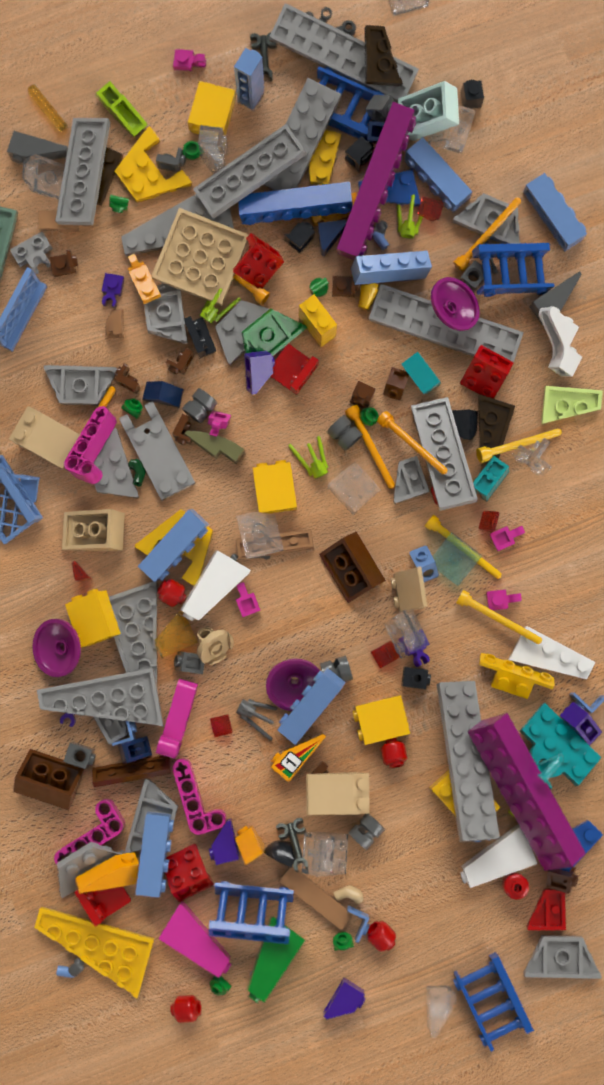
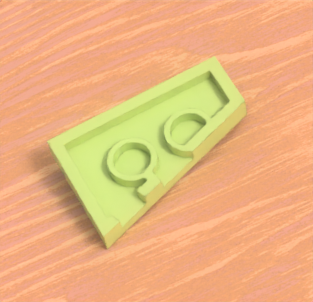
[541,386,603,424]

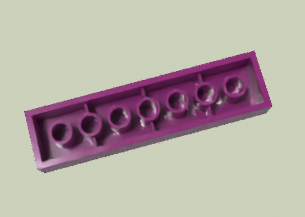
[337,102,417,260]
[467,713,586,870]

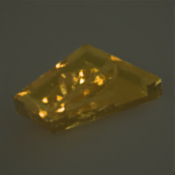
[154,610,198,658]

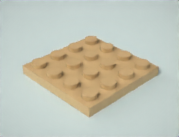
[151,208,248,306]

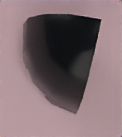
[452,409,478,440]
[264,840,295,868]

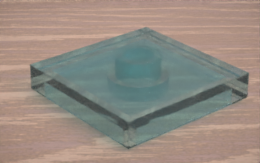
[432,532,482,586]

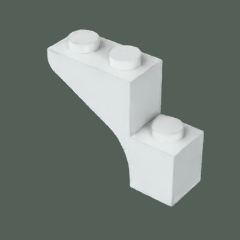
[539,306,582,377]

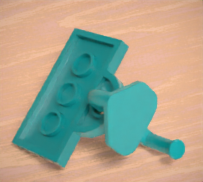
[519,703,602,790]

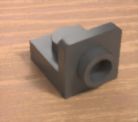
[156,148,186,172]
[174,651,204,674]

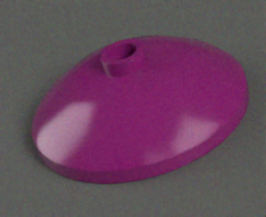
[431,277,480,331]
[32,619,81,677]
[266,659,320,711]

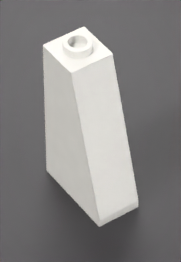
[180,550,251,621]
[460,824,537,888]

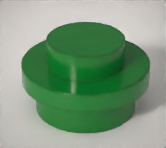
[183,141,201,160]
[360,407,379,426]

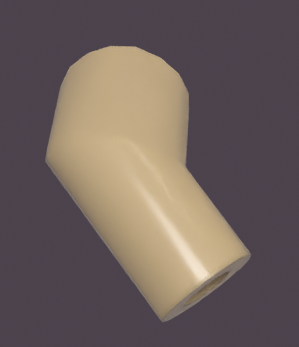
[334,885,363,904]

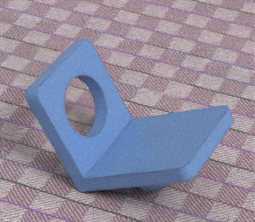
[12,474,40,502]
[409,546,439,582]
[569,692,604,713]
[112,717,137,746]
[347,905,370,943]

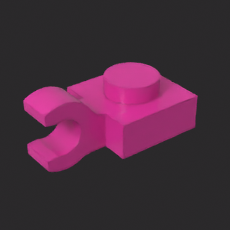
[173,49,206,71]
[208,410,231,437]
[489,526,525,552]
[236,582,261,617]
[486,589,522,610]

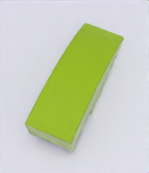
[95,81,148,137]

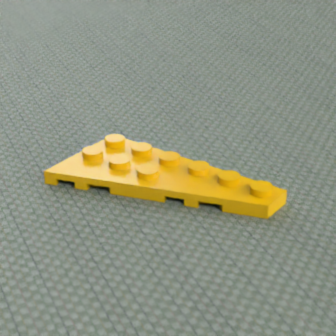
[34,906,155,999]

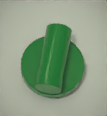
[109,195,129,213]
[309,277,329,297]
[121,398,143,419]
[333,932,354,951]
[209,975,232,996]

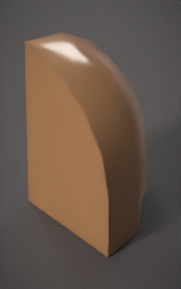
[105,308,125,339]

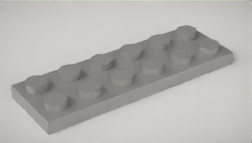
[263,78,342,190]
[55,118,111,226]
[193,124,307,219]
[411,397,478,511]

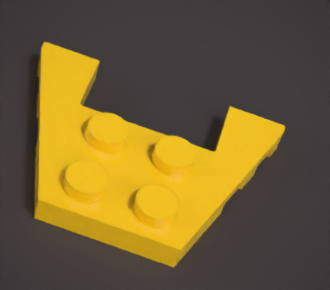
[115,126,192,203]
[134,509,213,586]

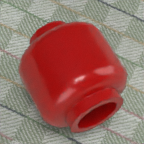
[157,579,187,607]
[380,738,408,769]
[502,872,529,900]
[367,921,396,952]
[170,995,202,1023]

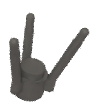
[236,699,277,741]

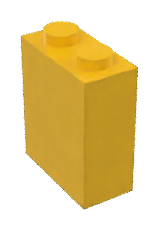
[188,81,236,139]
[299,295,337,347]
[253,460,297,515]
[65,588,121,648]
[352,695,411,745]

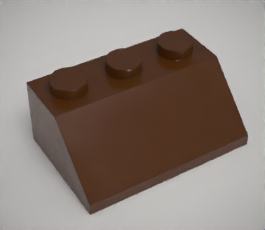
[319,531,386,603]
[13,749,85,811]

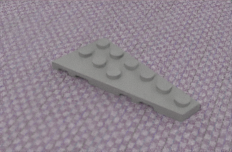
[121,194,234,257]
[109,581,157,685]
[37,668,164,726]

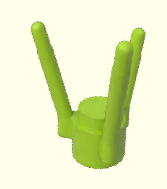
[397,194,429,239]
[200,288,241,324]
[288,436,329,479]

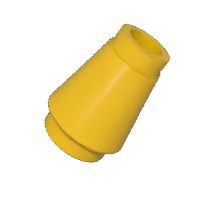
[358,283,379,310]

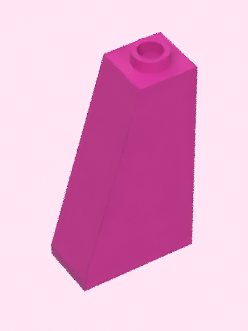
[159,901,231,978]

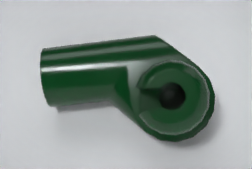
[128,458,146,487]

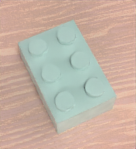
[398,81,459,141]

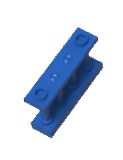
[317,66,384,140]
[472,243,555,297]
[208,881,294,944]
[453,952,534,1052]

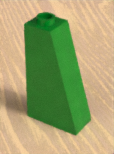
[246,916,305,1003]

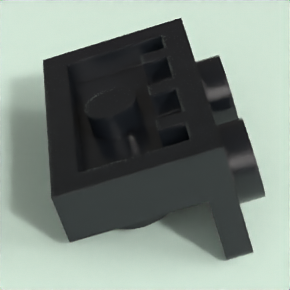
[184,316,216,359]

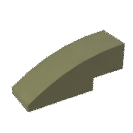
[185,431,245,464]

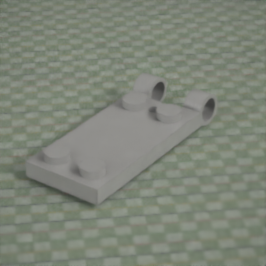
[119,401,196,501]

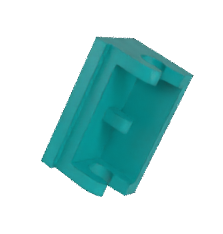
[401,351,441,394]
[473,456,509,502]

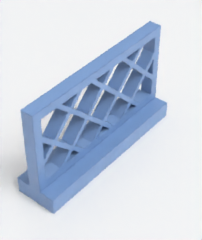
[0,267,47,352]
[0,455,43,544]

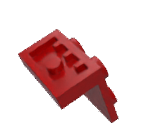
[233,233,284,289]
[270,344,319,395]
[460,345,514,399]
[164,844,214,902]
[74,886,131,927]

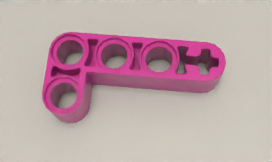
[64,406,117,484]
[156,679,198,759]
[173,758,227,835]
[54,799,125,865]

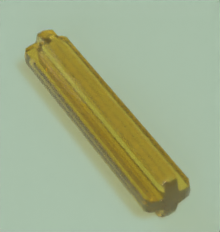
[27,84,67,132]

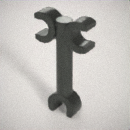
[250,32,277,81]
[276,818,309,873]

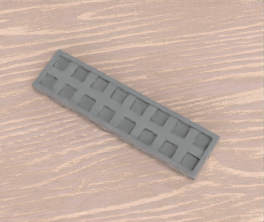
[269,3,419,103]
[368,284,524,362]
[437,681,500,842]

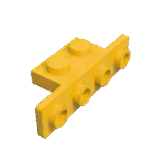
[479,653,554,699]

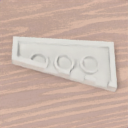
[508,626,595,679]

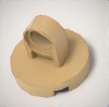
[197,627,234,665]

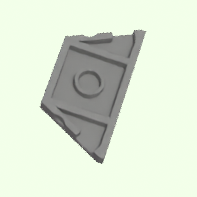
[452,193,520,244]
[144,283,188,344]
[215,300,280,366]
[44,365,117,406]
[94,428,139,498]
[124,778,178,853]
[57,842,125,898]
[524,935,601,979]

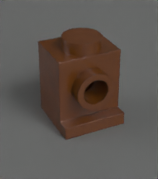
[350,381,376,409]

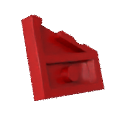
[527,889,566,930]

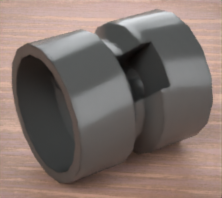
[182,388,218,424]
[327,415,363,451]
[320,655,353,682]
[348,813,385,850]

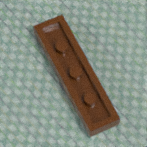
[92,755,171,788]

